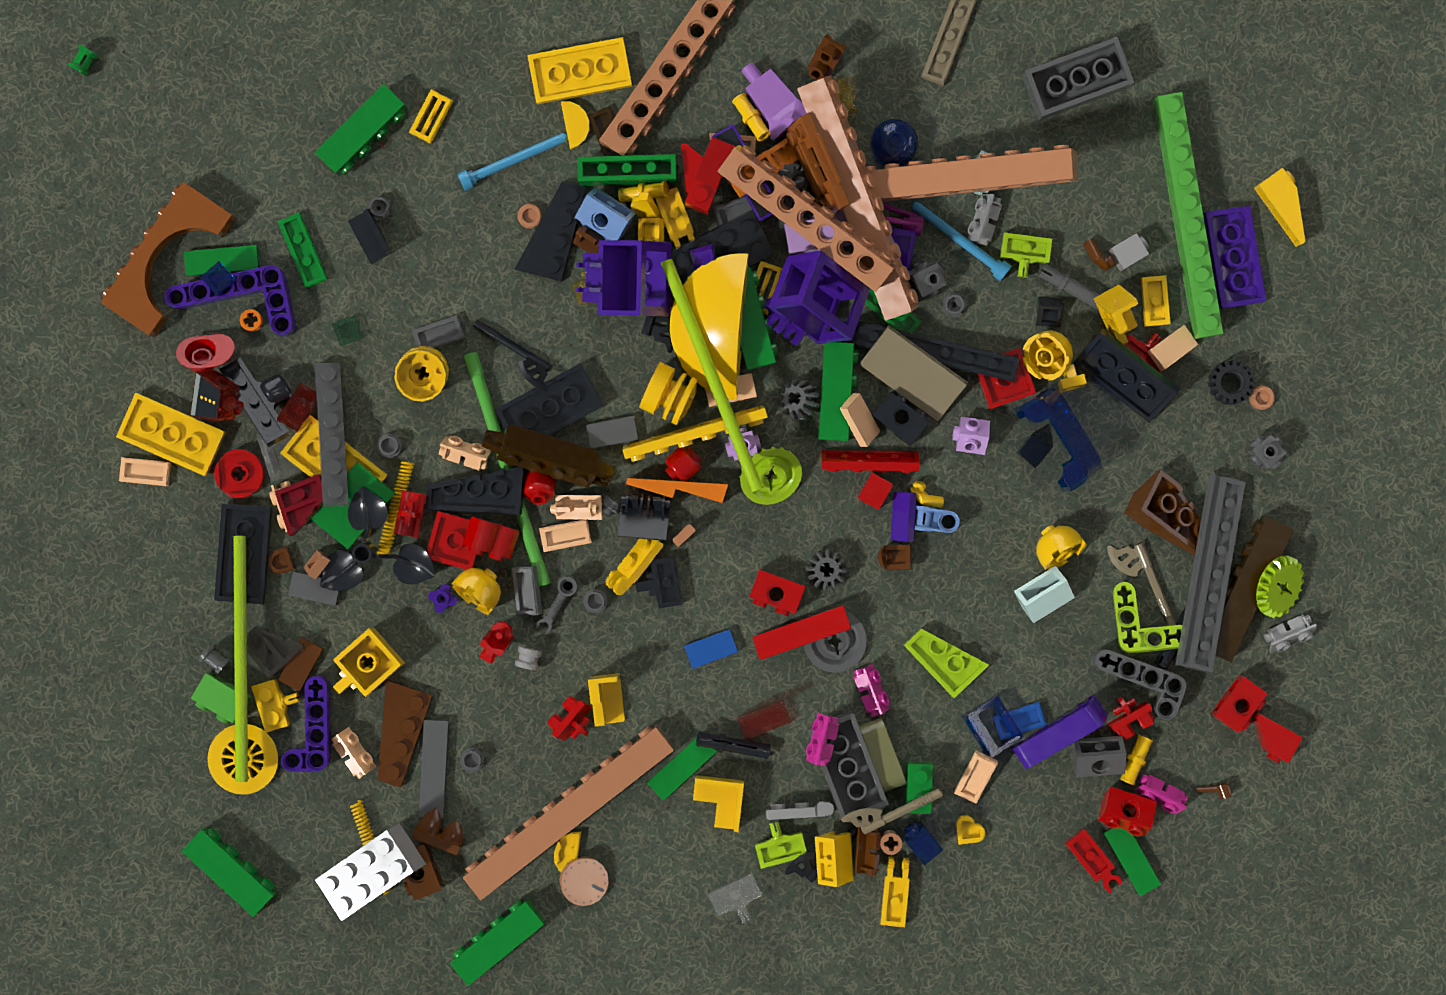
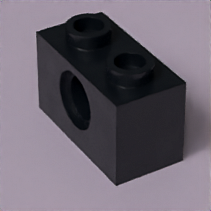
[872,392,929,446]

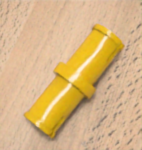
[732,93,770,141]
[618,181,669,204]
[1120,735,1153,786]

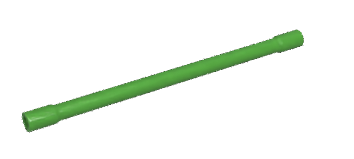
[463,352,551,587]

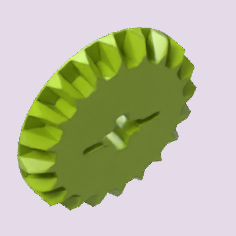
[739,446,802,505]
[1256,555,1304,618]

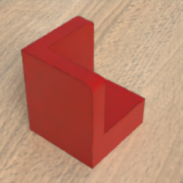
[857,472,893,510]

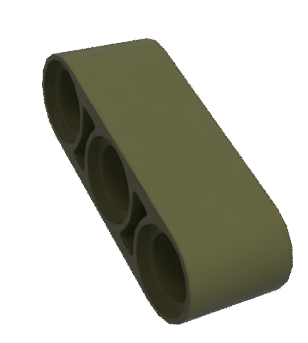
[859,718,907,792]

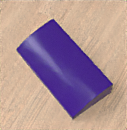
[1203,206,1267,310]

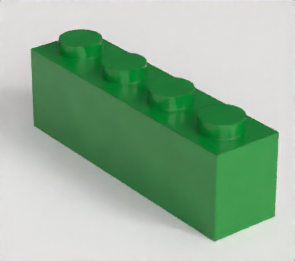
[314,84,407,176]
[577,154,677,186]
[740,267,779,370]
[818,342,858,442]
[181,827,277,917]
[450,898,546,986]

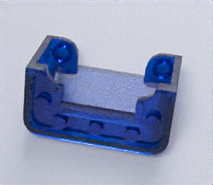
[1013,388,1101,492]

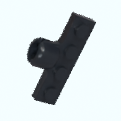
[219,358,292,448]

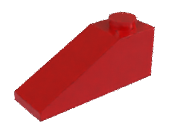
[685,137,735,215]

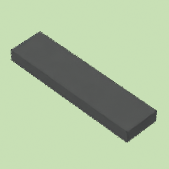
[419,719,449,819]

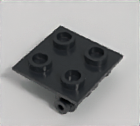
[617,493,671,541]

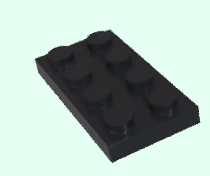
[671,210,774,285]
[1073,328,1180,423]
[495,363,604,436]
[214,504,272,604]

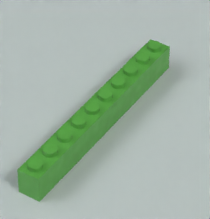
[1153,92,1223,339]

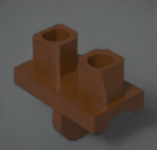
[807,33,847,80]

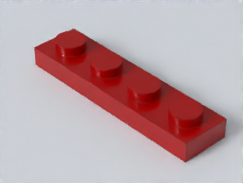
[821,450,920,473]

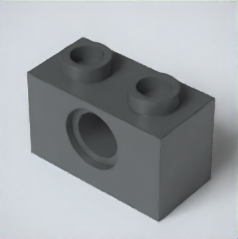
[1072,736,1126,778]

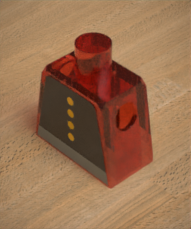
[190,370,244,421]

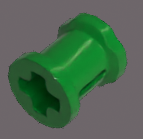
[67,44,99,77]

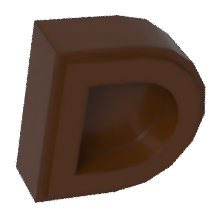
[268,546,296,574]

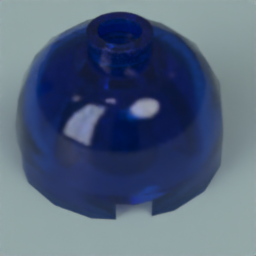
[870,119,918,167]

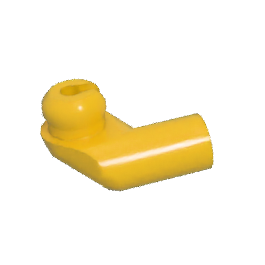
[911,481,944,509]

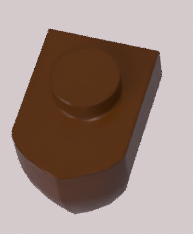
[877,545,912,570]

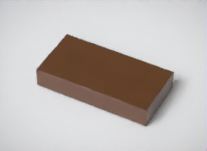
[278,637,324,692]

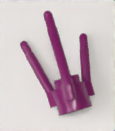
[883,203,923,236]

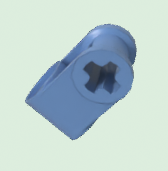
[914,506,960,533]

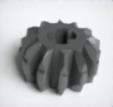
[778,379,821,420]
[806,549,847,590]

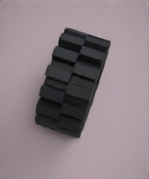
[1207,360,1255,405]

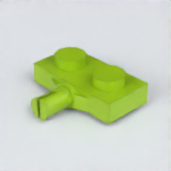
[1000,233,1052,278]
[755,821,807,869]

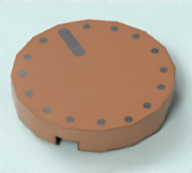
[559,856,609,906]

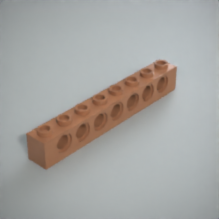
[599,0,736,156]
[717,145,896,292]

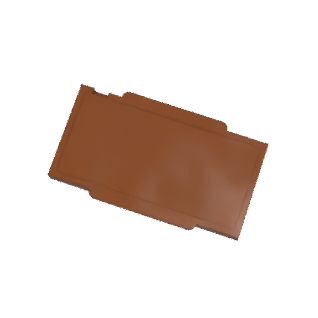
[786,113,850,216]

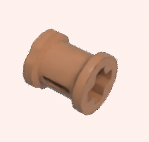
[880,830,902,855]

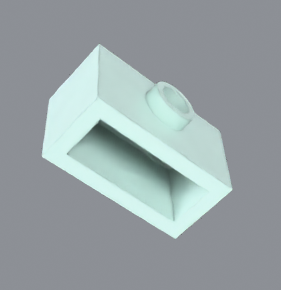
[1014,566,1075,623]

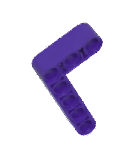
[165,265,296,337]

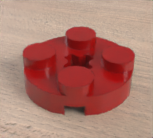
[214,449,265,498]

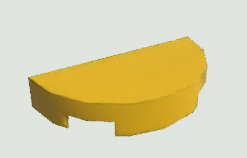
[561,101,590,150]
[631,192,663,219]
[554,831,582,872]

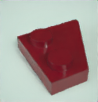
[275,474,323,536]

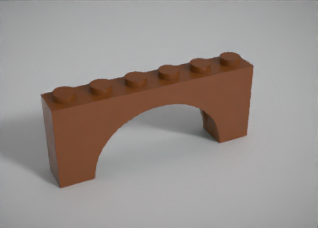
[100,182,236,337]

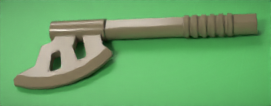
[1107,543,1176,626]
[841,788,943,834]

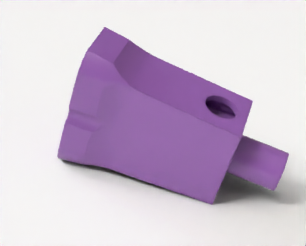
[741,62,807,143]

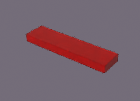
[752,606,852,660]

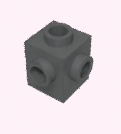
[908,260,946,297]
[1247,434,1287,470]

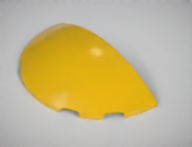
[670,253,749,400]

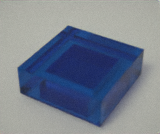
[201,261,237,296]

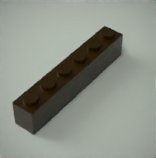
[1215,517,1294,663]

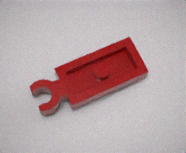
[1065,828,1122,893]

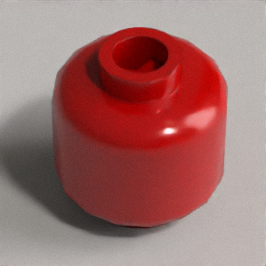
[665,446,702,482]
[523,471,555,505]

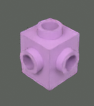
[952,417,990,455]
[725,428,761,461]

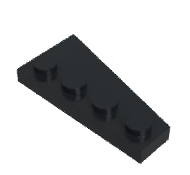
[515,181,586,282]
[425,467,526,515]

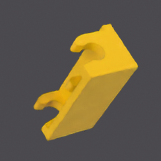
[815,831,854,887]

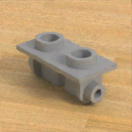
[968,194,1002,246]
[1263,614,1317,653]

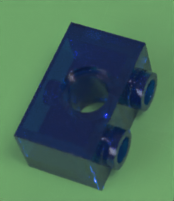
[902,821,943,866]

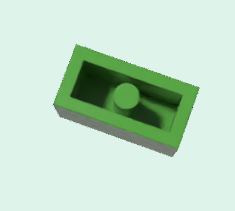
[191,672,252,724]

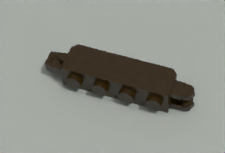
[481,425,616,488]

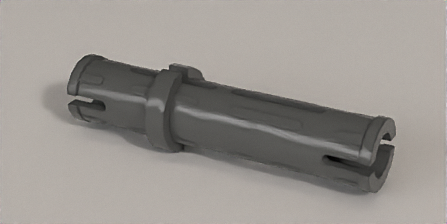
[1038,263,1100,310]

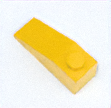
[1254,168,1305,247]

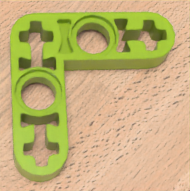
[1113,582,1182,653]

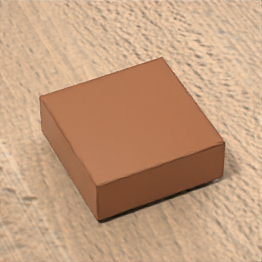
[673,524,696,547]
[304,549,330,580]

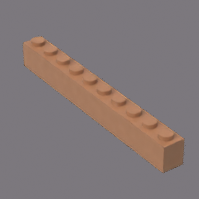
[797,75,918,321]
[866,145,1078,202]
[463,725,674,901]

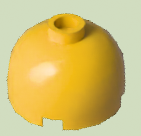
[1023,330,1073,380]
[1036,525,1087,570]
[452,568,501,615]

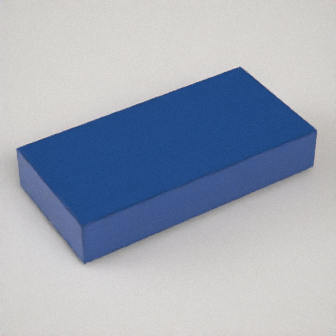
[684,629,738,669]
[992,701,1047,740]

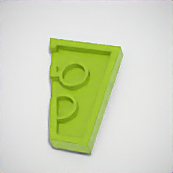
[903,628,989,698]

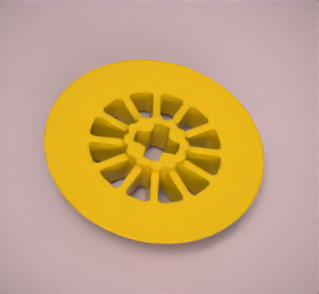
[208,724,278,795]

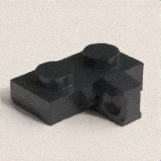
[635,557,683,609]

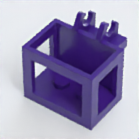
[576,240,672,316]
[764,251,870,346]

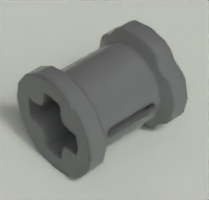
[198,644,232,677]

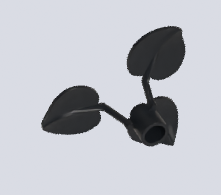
[320,487,435,591]

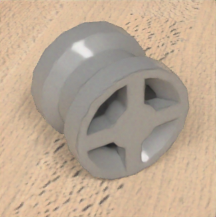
[515,646,542,671]

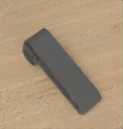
[1092,648,1187,720]

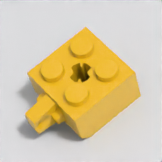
[333,627,405,697]

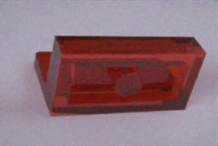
[737,699,791,740]

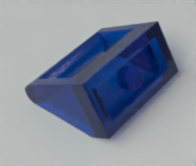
[962,695,1024,757]

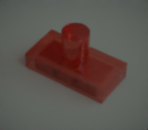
[277,383,317,432]

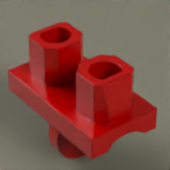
[394,490,427,538]
[479,621,514,664]
[547,696,592,741]
[1108,697,1155,741]

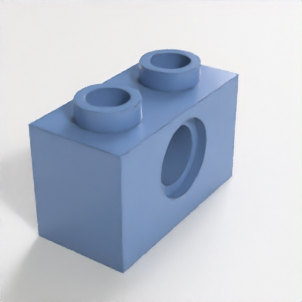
[575,187,636,240]

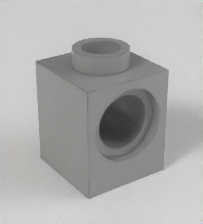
[1108,233,1149,271]

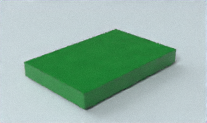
[311,462,395,549]

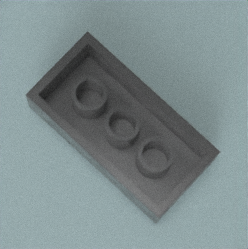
[1022,37,1134,121]
[807,711,889,818]

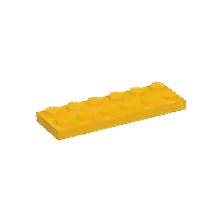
[623,405,768,462]

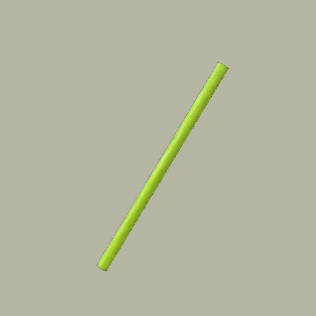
[661,259,763,493]
[234,536,248,782]

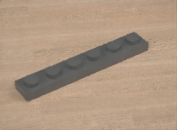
[315,363,349,507]

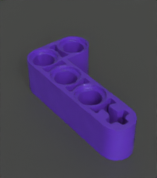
[281,675,331,772]
[1012,695,1108,769]

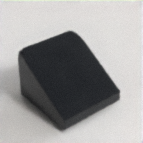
[1036,297,1064,327]
[1016,434,1050,468]

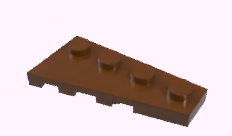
[378,680,433,788]

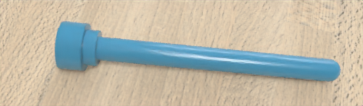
[457,133,568,191]
[912,202,1012,281]

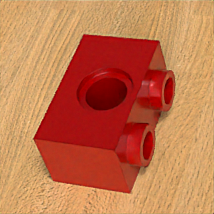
[749,569,805,616]
[1210,675,1267,733]
[1098,786,1157,836]

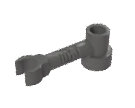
[536,576,578,634]

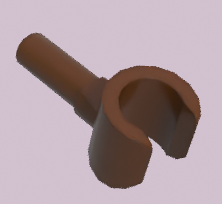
[1196,783,1232,799]

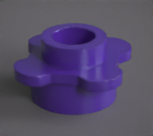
[428,584,457,613]

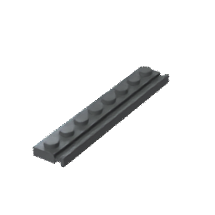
[1176,474,1246,673]

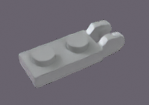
[766,801,835,820]

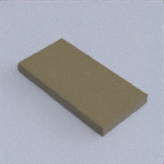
[859,325,967,421]

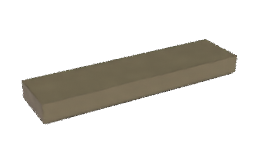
[921,0,977,86]

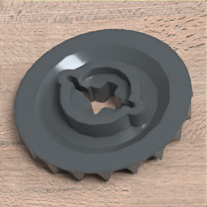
[804,609,867,673]

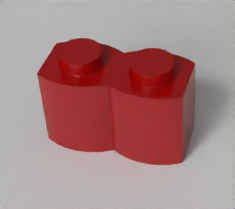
[463,516,520,561]

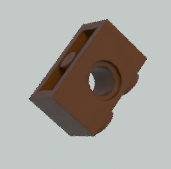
[404,843,444,901]

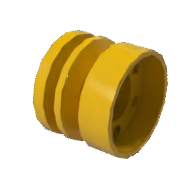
[394,346,449,402]
[639,362,698,425]

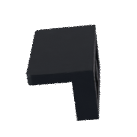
[348,207,393,264]

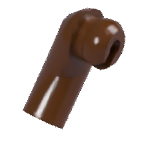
[1084,239,1116,271]

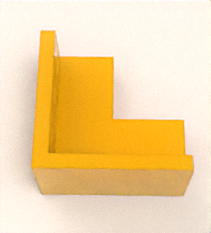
[1093,285,1138,344]
[588,673,625,727]
[693,775,744,832]

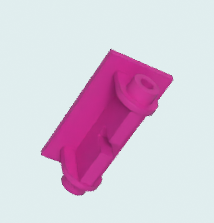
[853,664,890,717]
[806,713,840,766]
[1134,774,1188,814]

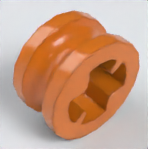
[240,309,263,332]

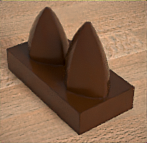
[412,808,465,855]

